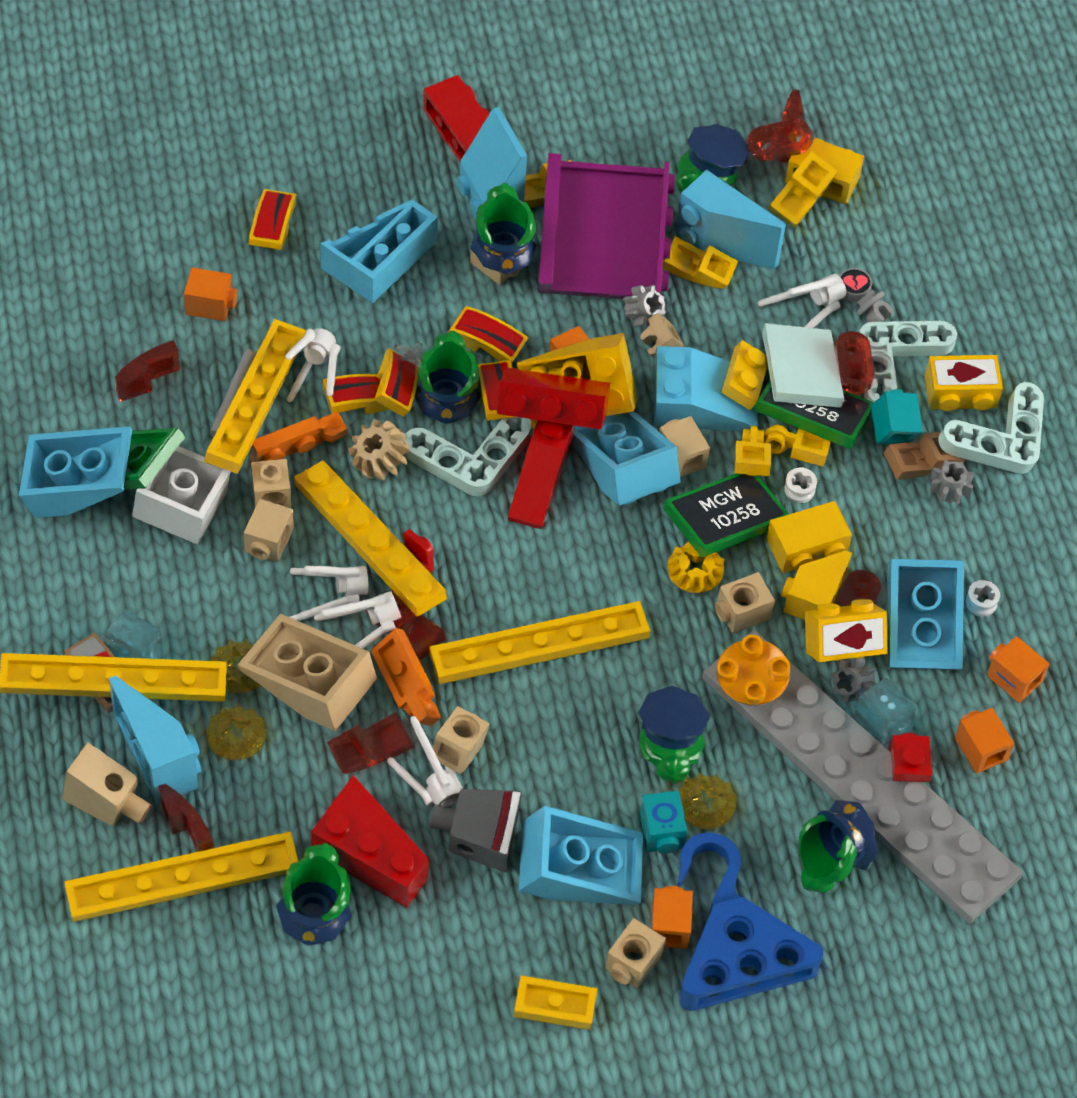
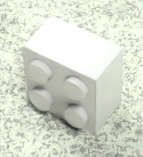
[132,446,231,545]

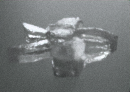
[393,342,424,367]

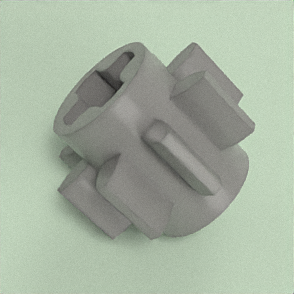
[623,285,666,327]
[930,460,974,505]

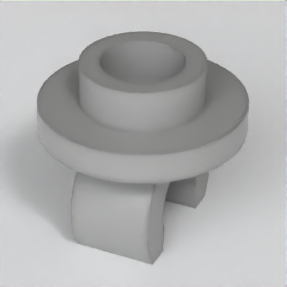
[856,290,894,322]

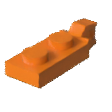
[250,412,347,462]
[371,628,441,726]

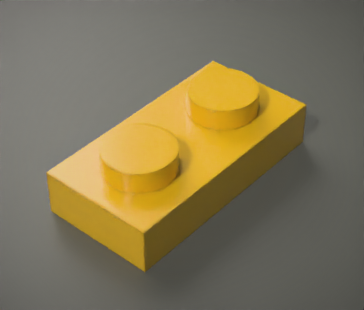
[721,340,768,410]
[514,975,598,1030]

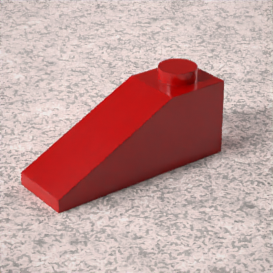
[508,420,574,530]

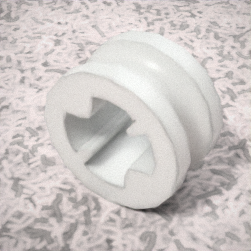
[784,468,817,503]
[965,580,1000,617]

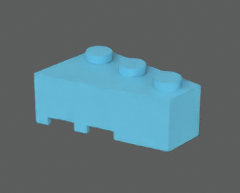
[320,199,438,303]

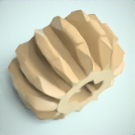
[348,419,410,481]

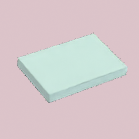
[762,323,844,408]

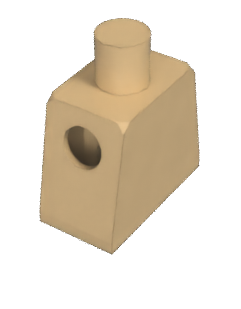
[62,742,152,826]

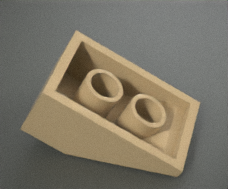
[238,614,377,731]

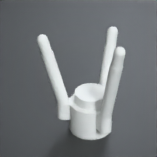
[758,273,846,328]
[285,329,341,403]
[290,565,368,621]
[314,591,401,649]
[387,717,463,807]

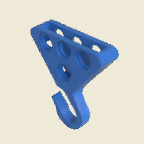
[677,833,823,1011]

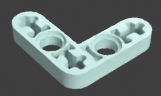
[857,321,957,403]
[938,382,1044,474]
[404,417,531,496]

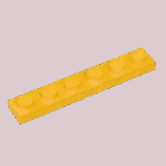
[204,319,307,474]
[294,460,447,617]
[429,601,650,684]
[0,653,227,702]
[64,831,298,922]

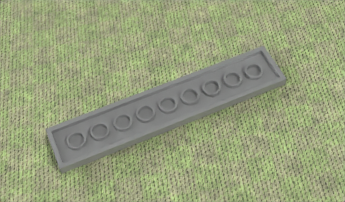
[702,629,1023,924]

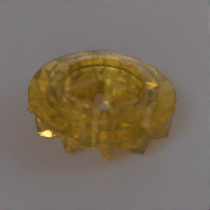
[210,638,260,693]
[206,704,266,760]
[678,772,737,829]

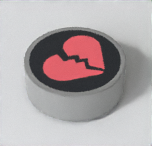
[840,268,872,302]

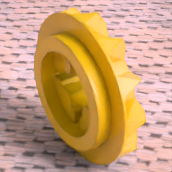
[667,541,724,593]

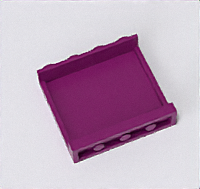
[538,153,675,299]

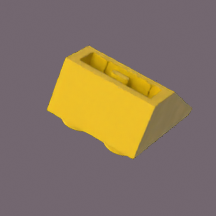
[517,333,638,429]

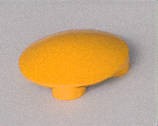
[716,635,791,705]

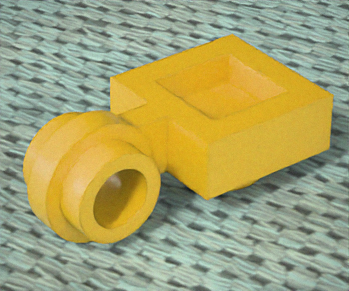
[734,425,771,476]
[764,425,831,467]

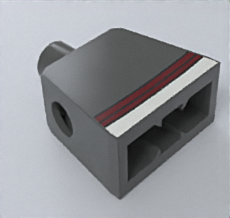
[430,789,522,872]

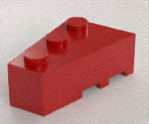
[311,775,429,908]

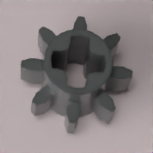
[831,657,878,703]

